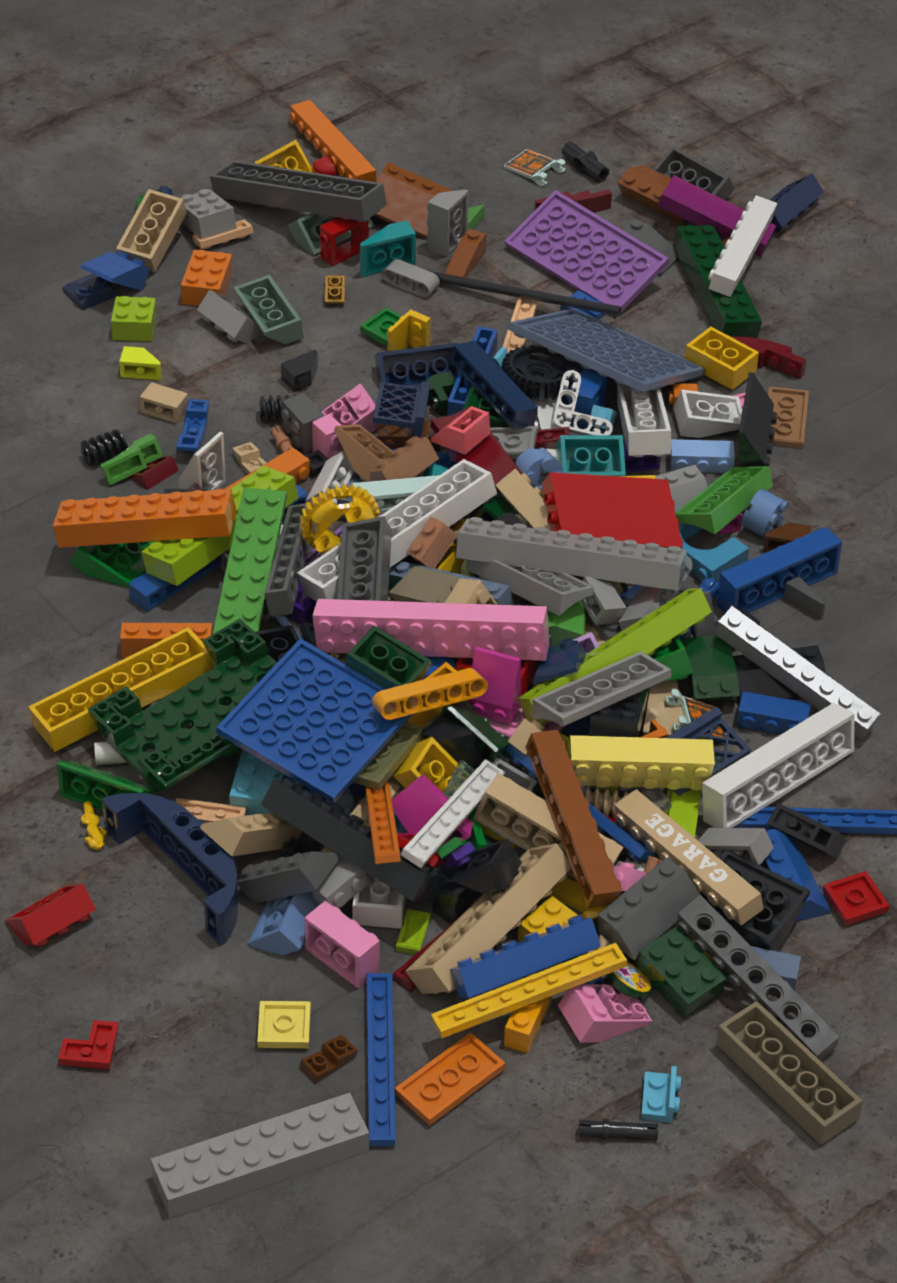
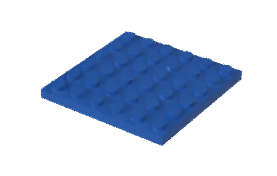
[216,638,413,803]

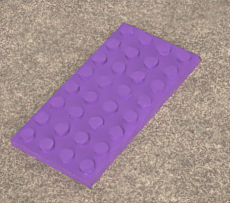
[504,190,670,312]

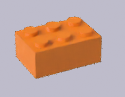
[181,250,233,306]

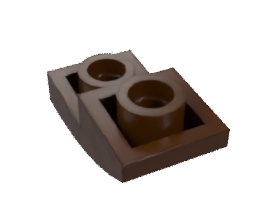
[299,1035,358,1083]

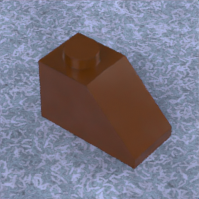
[763,522,811,552]

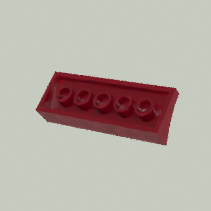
[430,406,522,492]

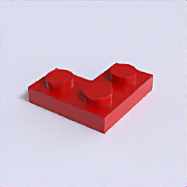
[58,1020,119,1069]

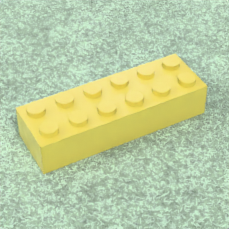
[567,735,715,790]

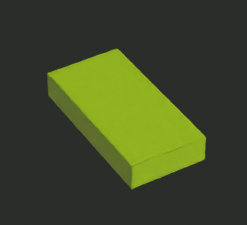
[396,909,431,955]

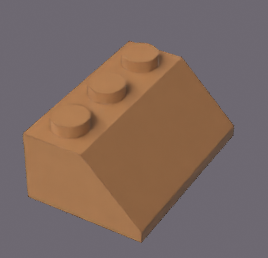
[370,436,439,482]

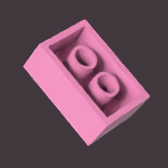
[304,901,380,989]

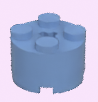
[515,448,563,490]
[741,489,789,538]

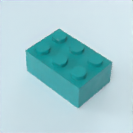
[556,435,626,476]

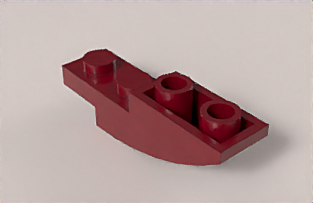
[732,337,806,379]

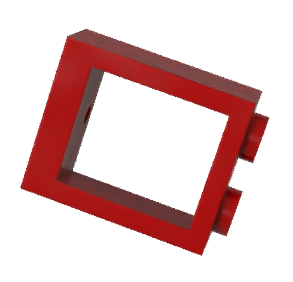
[319,217,369,267]

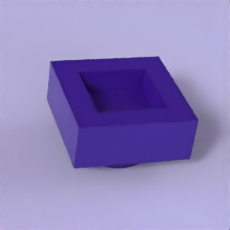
[444,842,475,869]

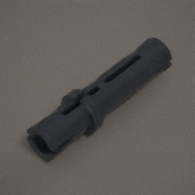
[579,1119,659,1140]

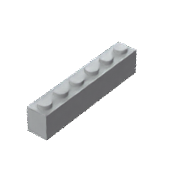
[619,549,693,631]

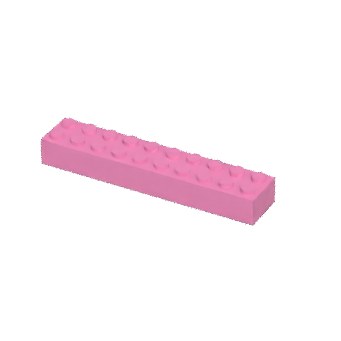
[312,599,550,661]

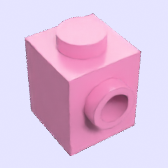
[613,862,646,895]

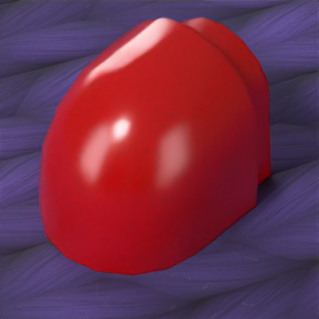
[312,156,337,176]

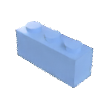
[669,439,735,473]

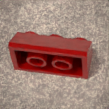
[5,883,96,947]

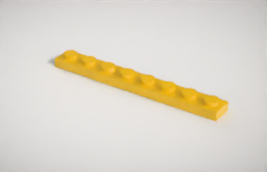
[431,943,627,1038]

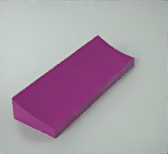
[657,175,776,256]

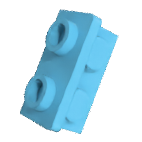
[641,1066,681,1123]

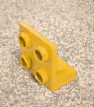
[387,309,431,351]

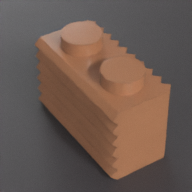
[407,517,457,568]

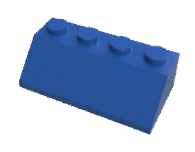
[760,829,831,922]

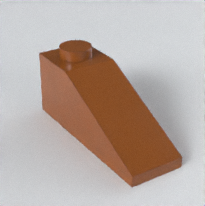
[445,229,487,278]

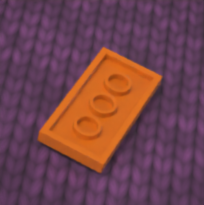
[395,1032,506,1126]

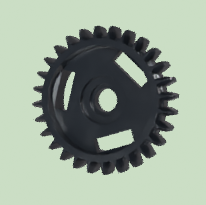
[501,344,577,402]

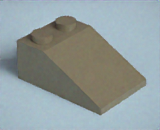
[388,566,459,603]

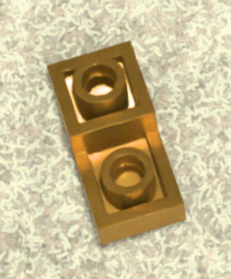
[325,275,345,304]

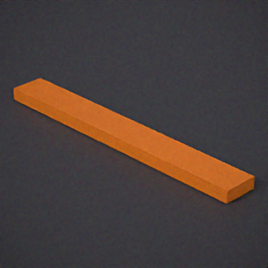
[365,780,401,864]

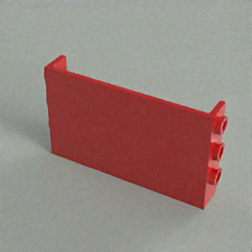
[542,472,683,549]

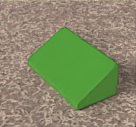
[468,205,485,230]

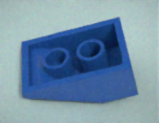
[80,251,150,290]

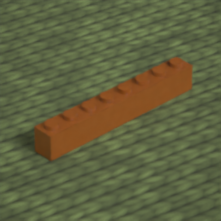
[525,730,621,908]

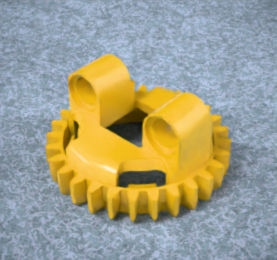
[299,483,380,555]

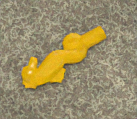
[81,801,107,851]

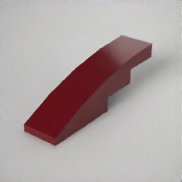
[534,189,612,213]

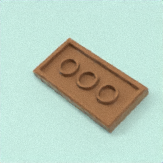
[768,386,809,449]

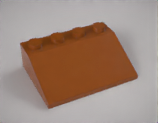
[374,162,453,238]

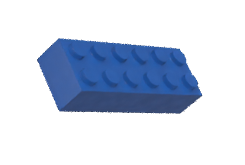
[717,527,842,613]

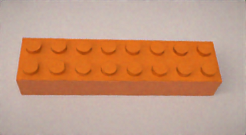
[53,489,236,548]

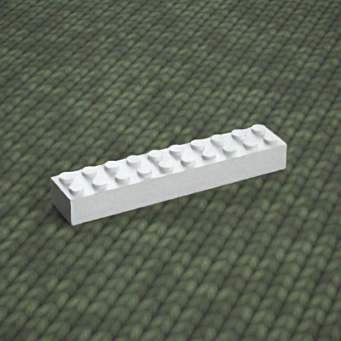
[297,459,497,601]

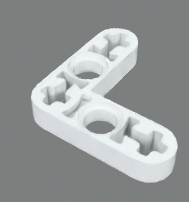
[553,370,613,435]

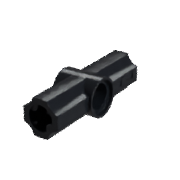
[562,141,609,182]

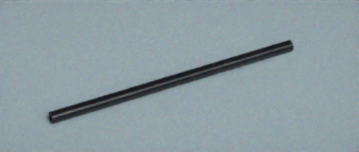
[430,271,621,316]

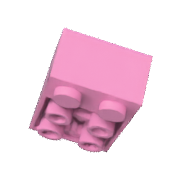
[321,383,384,433]
[558,984,652,1043]

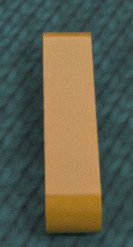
[372,668,488,720]

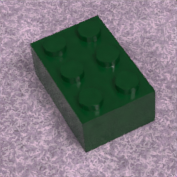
[636,926,726,1019]

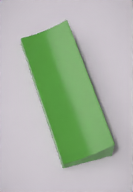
[675,466,773,534]

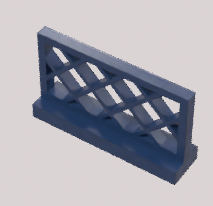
[372,381,430,437]
[666,706,751,796]

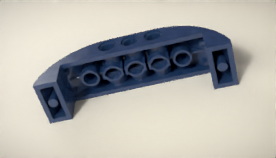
[102,793,238,946]

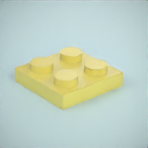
[257,1001,311,1049]

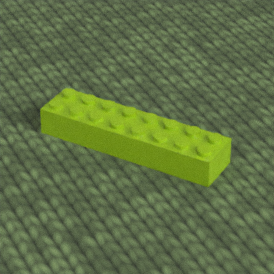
[141,466,299,586]

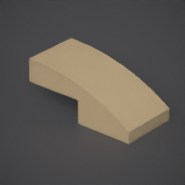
[232,442,266,475]

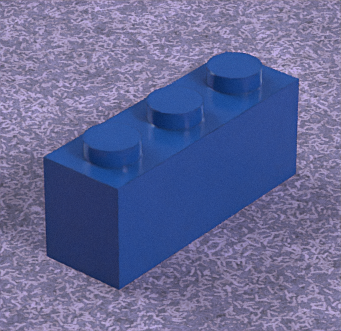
[736,691,811,734]

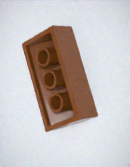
[617,165,685,224]

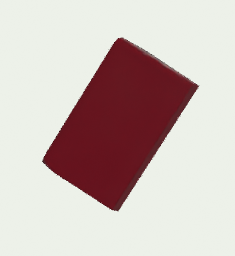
[130,456,178,489]

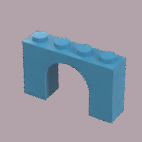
[675,507,749,582]

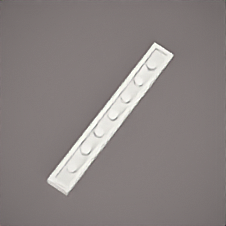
[400,760,505,868]

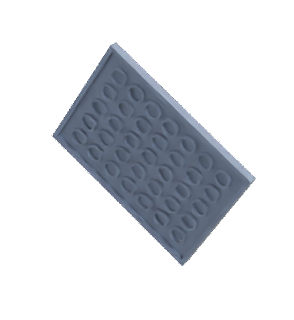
[508,308,705,393]

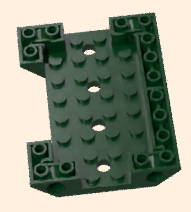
[88,618,277,792]

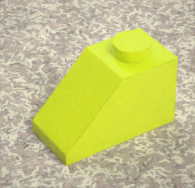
[119,346,161,380]

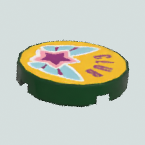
[606,962,652,999]

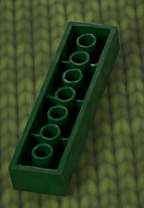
[673,225,762,338]

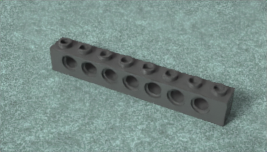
[265,504,315,617]
[677,895,839,1060]

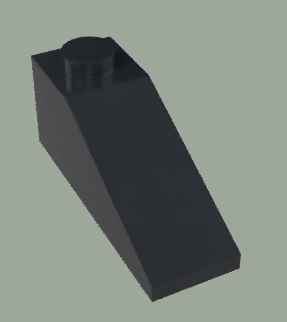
[767,803,847,861]

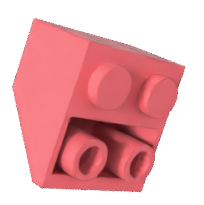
[431,406,490,454]

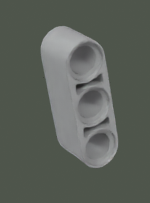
[382,259,440,297]

